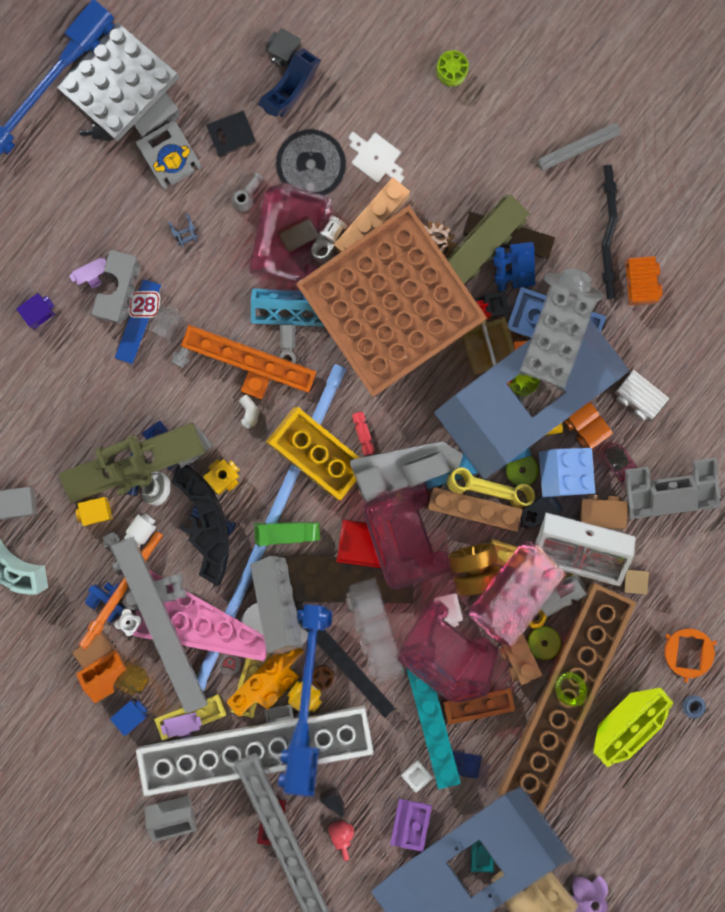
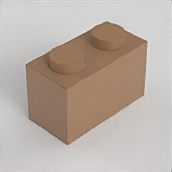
[578,495,628,529]

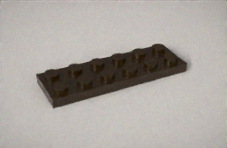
[277,556,414,603]

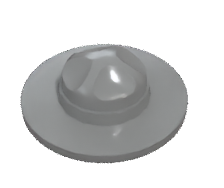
[544,268,603,301]

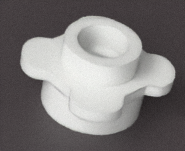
[114,609,142,636]

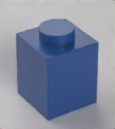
[110,698,149,736]

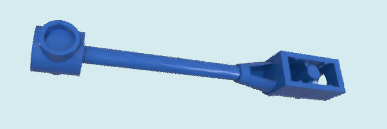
[0,0,115,155]
[278,605,332,796]

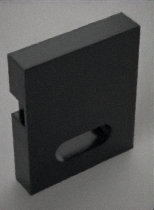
[206,110,256,157]

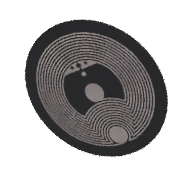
[276,129,346,198]

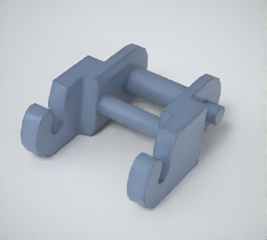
[168,214,198,248]

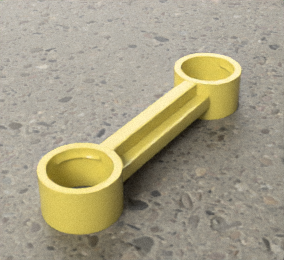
[447,468,535,509]

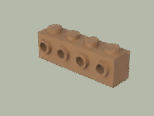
[479,591,542,685]

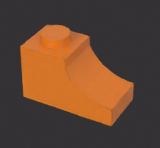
[76,649,127,703]

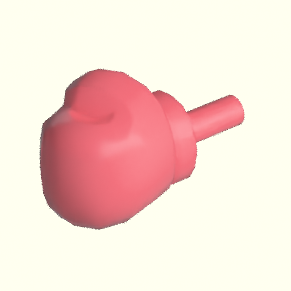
[328,820,354,861]

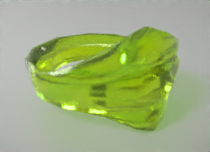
[555,672,587,707]

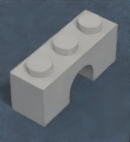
[91,250,141,325]

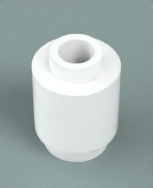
[124,513,156,547]

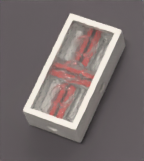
[531,513,635,586]

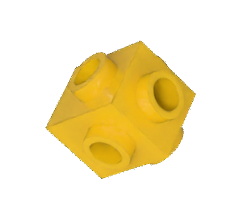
[203,459,240,495]

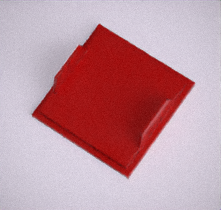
[337,519,387,569]

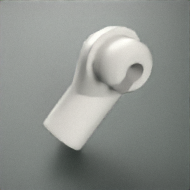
[239,394,259,429]

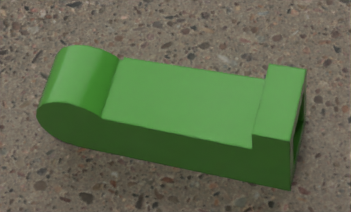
[254,522,320,546]

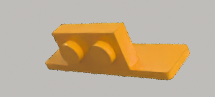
[227,647,304,717]

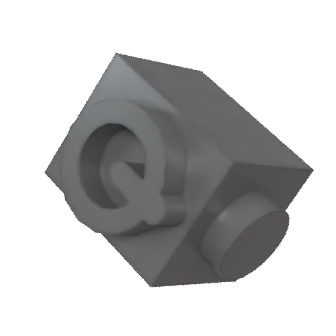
[265,28,301,68]

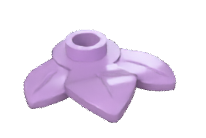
[571,876,608,912]

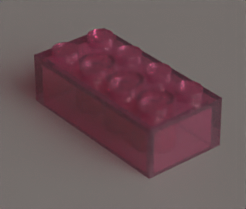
[468,542,566,646]

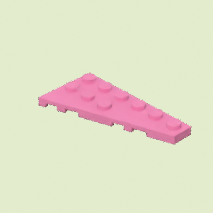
[132,570,267,661]

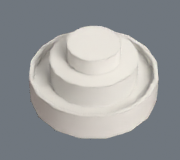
[142,472,170,506]

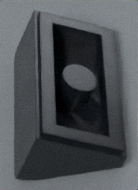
[319,787,345,817]

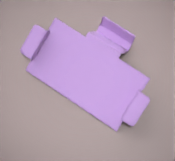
[69,258,106,289]
[161,712,202,739]

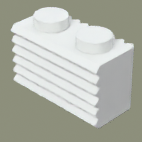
[614,370,669,421]

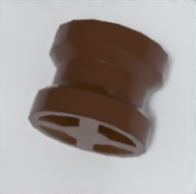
[312,665,334,690]

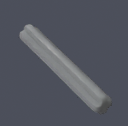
[538,123,621,171]

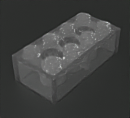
[346,577,404,683]

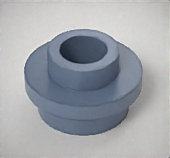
[682,695,706,719]

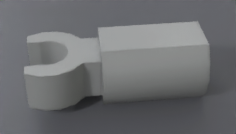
[279,325,296,363]

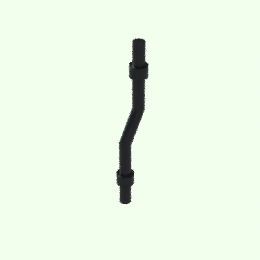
[601,165,618,300]

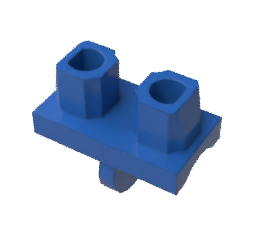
[84,582,128,623]

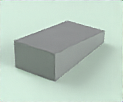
[264,704,295,723]

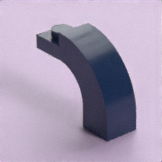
[258,48,322,118]

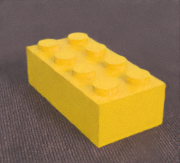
[265,407,360,501]

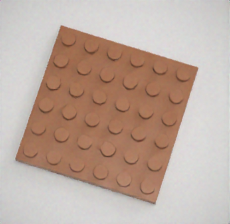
[296,205,487,397]

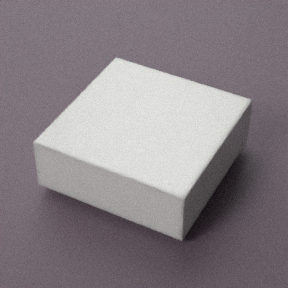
[401,760,433,793]

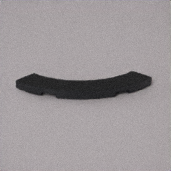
[171,464,229,586]

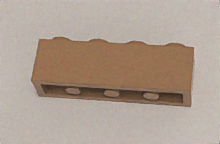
[427,487,523,532]

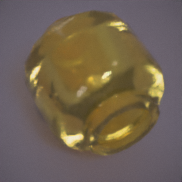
[115,662,149,696]

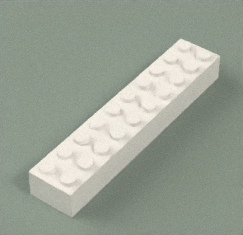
[136,705,373,796]

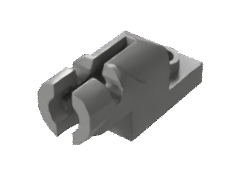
[511,575,588,618]

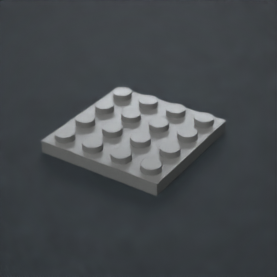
[56,23,180,142]

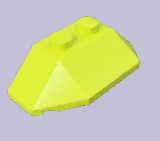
[594,688,673,767]

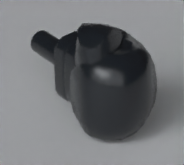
[79,123,114,141]

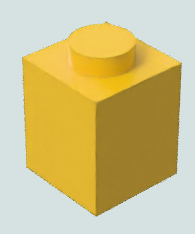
[76,497,113,526]

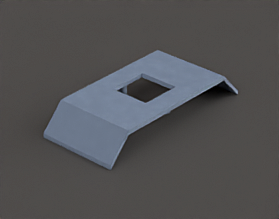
[433,319,630,480]
[371,786,575,912]

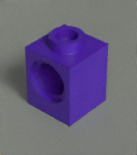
[16,293,55,330]

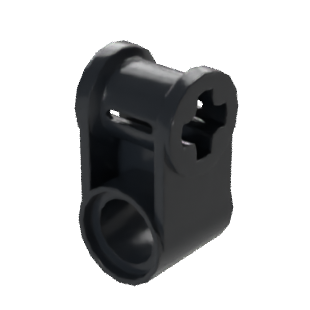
[519,496,563,528]

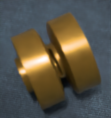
[448,543,504,596]

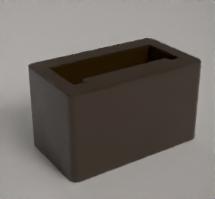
[276,216,319,252]

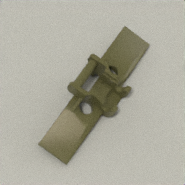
[59,422,206,503]

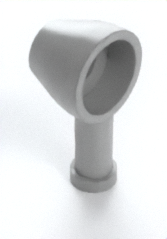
[231,172,265,213]

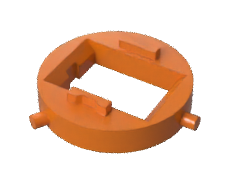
[664,628,717,682]

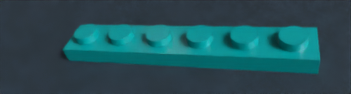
[403,648,461,790]

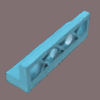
[251,288,325,327]

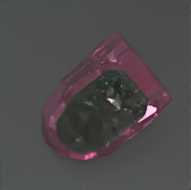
[604,443,639,483]

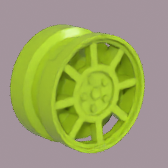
[436,50,469,86]
[508,374,540,397]

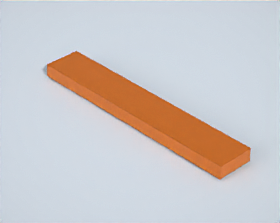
[181,324,317,393]

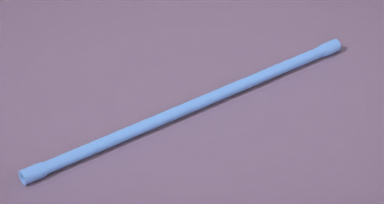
[196,364,347,692]

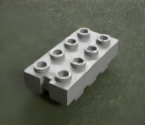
[518,285,596,390]

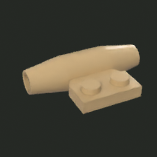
[491,870,578,912]

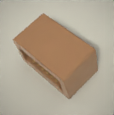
[72,631,116,669]

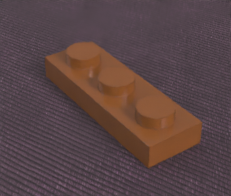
[443,688,516,725]

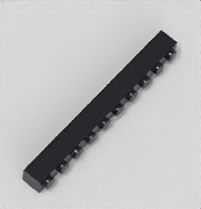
[295,602,395,718]

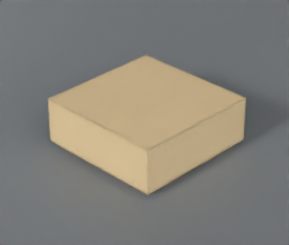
[623,570,649,594]

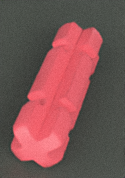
[352,412,375,456]

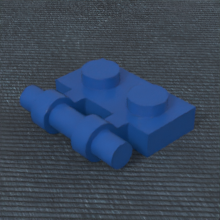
[494,242,535,291]

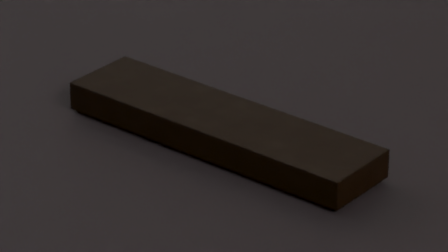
[463,211,555,260]

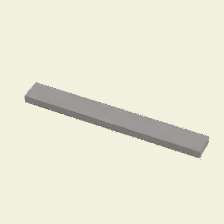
[111,536,208,714]
[234,753,330,912]

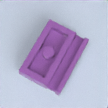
[390,798,432,852]

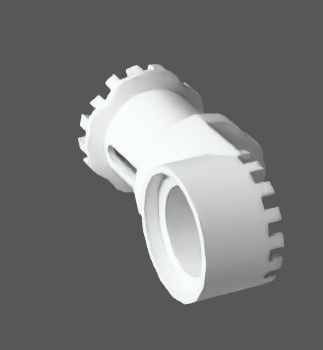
[311,216,347,263]

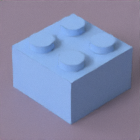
[539,448,595,497]

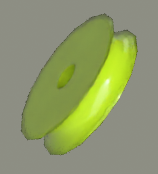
[506,456,539,486]
[527,626,562,660]

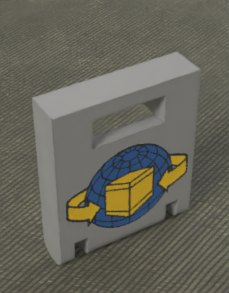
[136,120,202,190]

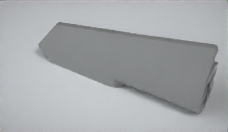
[350,441,463,502]

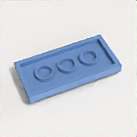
[506,287,606,339]

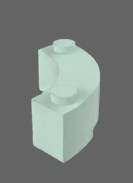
[0,539,48,594]

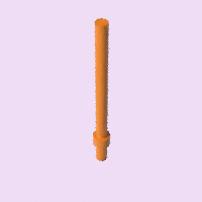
[79,531,163,650]

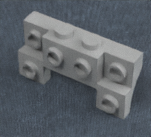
[625,458,721,519]

